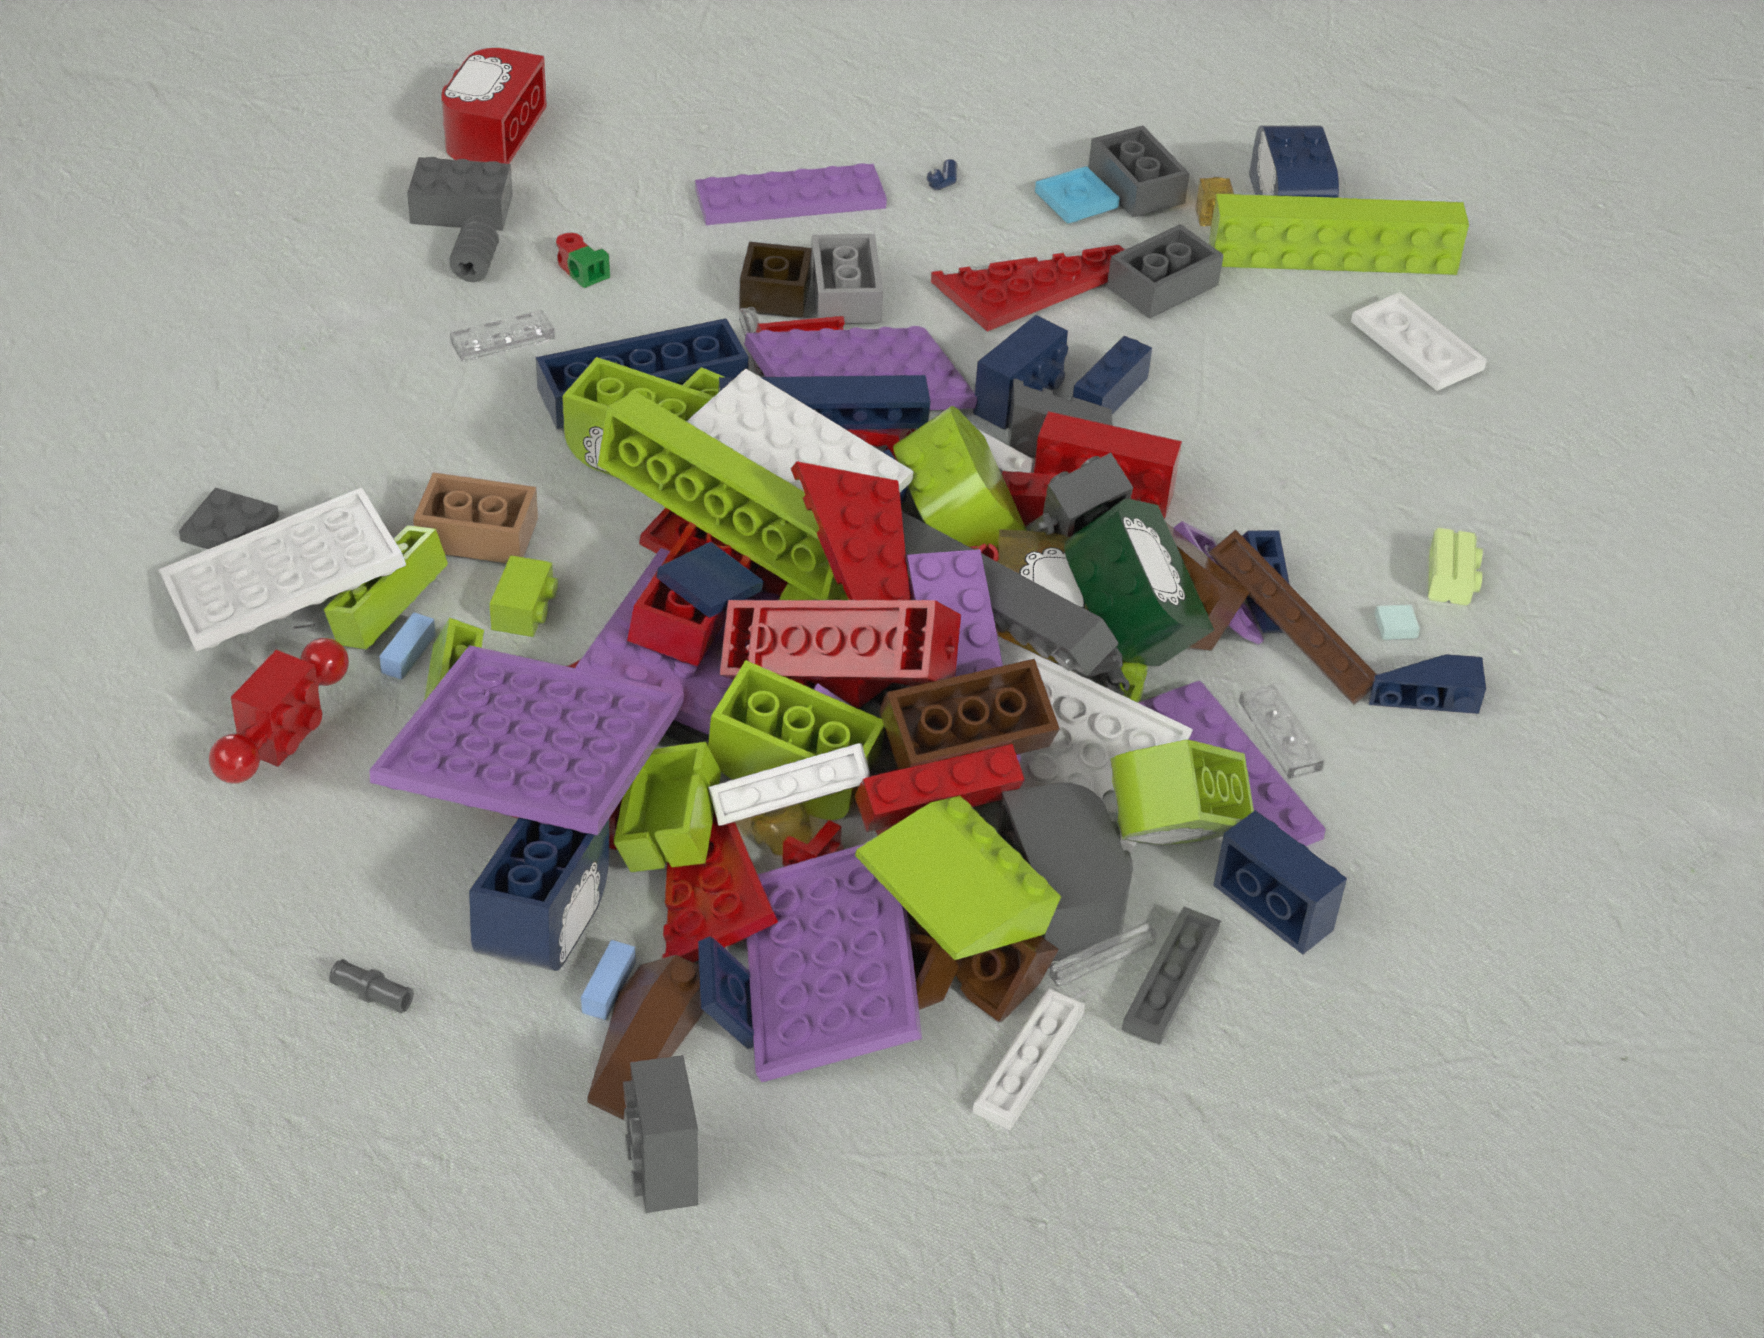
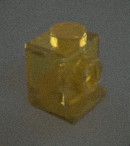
[1195,177,1234,226]

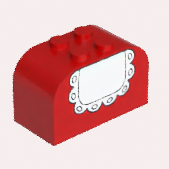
[441,48,547,164]

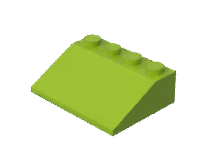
[855,796,1061,960]

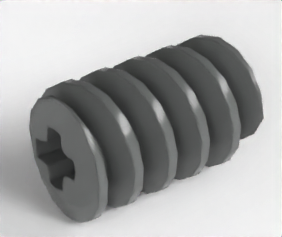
[449,215,499,283]

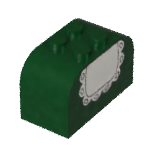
[1064,499,1214,667]

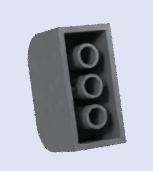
[998,783,1133,962]

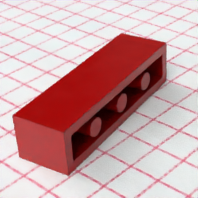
[855,744,1025,832]

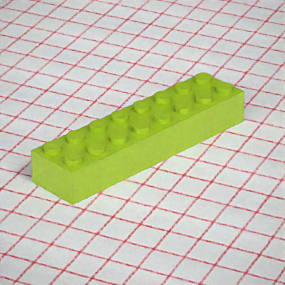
[1208,194,1469,275]
[597,391,845,600]

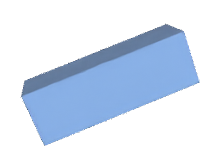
[379,612,436,680]
[581,940,636,1020]

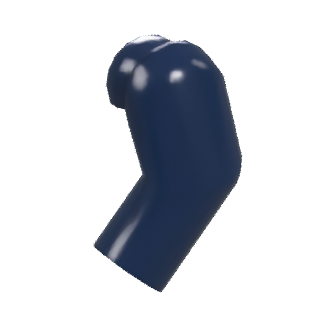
[926,159,958,190]

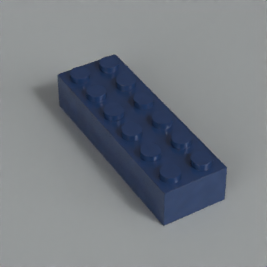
[536,318,749,429]

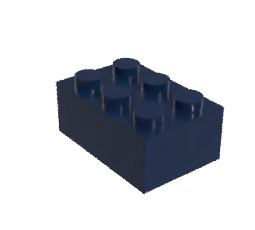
[973,315,1068,430]
[1213,810,1347,955]

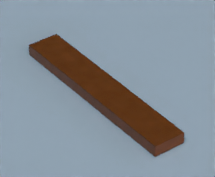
[1209,529,1377,705]

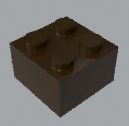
[739,241,812,317]

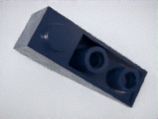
[1368,654,1486,714]

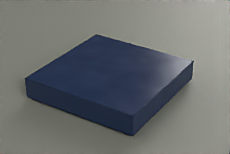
[656,542,764,618]
[698,936,754,1049]

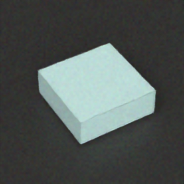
[1374,605,1420,640]

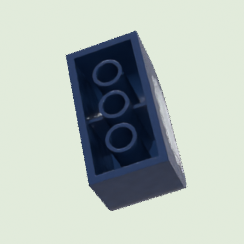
[1249,125,1339,198]
[469,817,609,971]

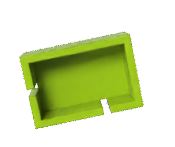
[614,742,721,872]

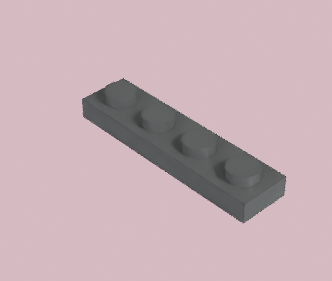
[1122,906,1221,1045]

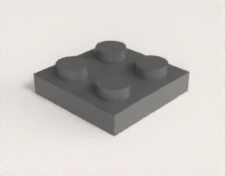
[179,487,279,549]

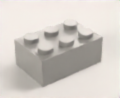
[811,234,883,324]

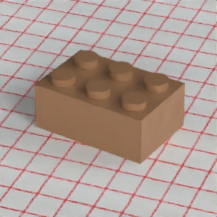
[413,472,538,563]

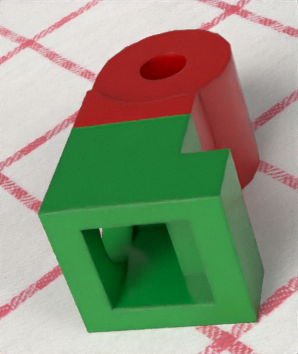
[556,232,610,288]

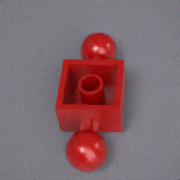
[209,638,349,784]

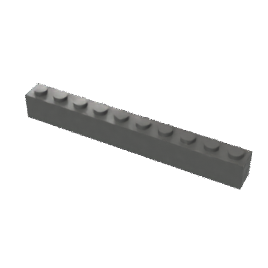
[901,511,1119,676]

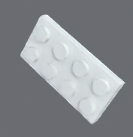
[1351,292,1487,391]

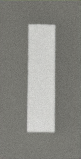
[708,743,871,826]
[972,988,1085,1130]

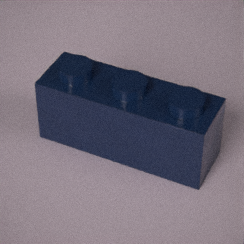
[1072,335,1152,415]

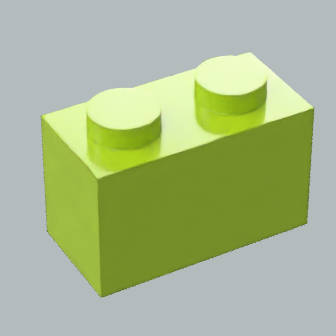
[489,555,558,637]

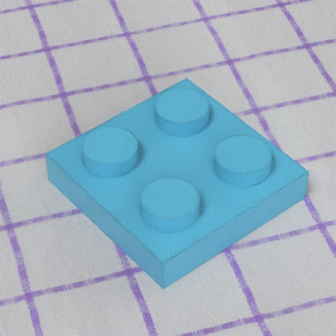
[1035,166,1120,224]

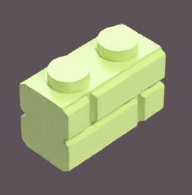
[1428,528,1483,606]

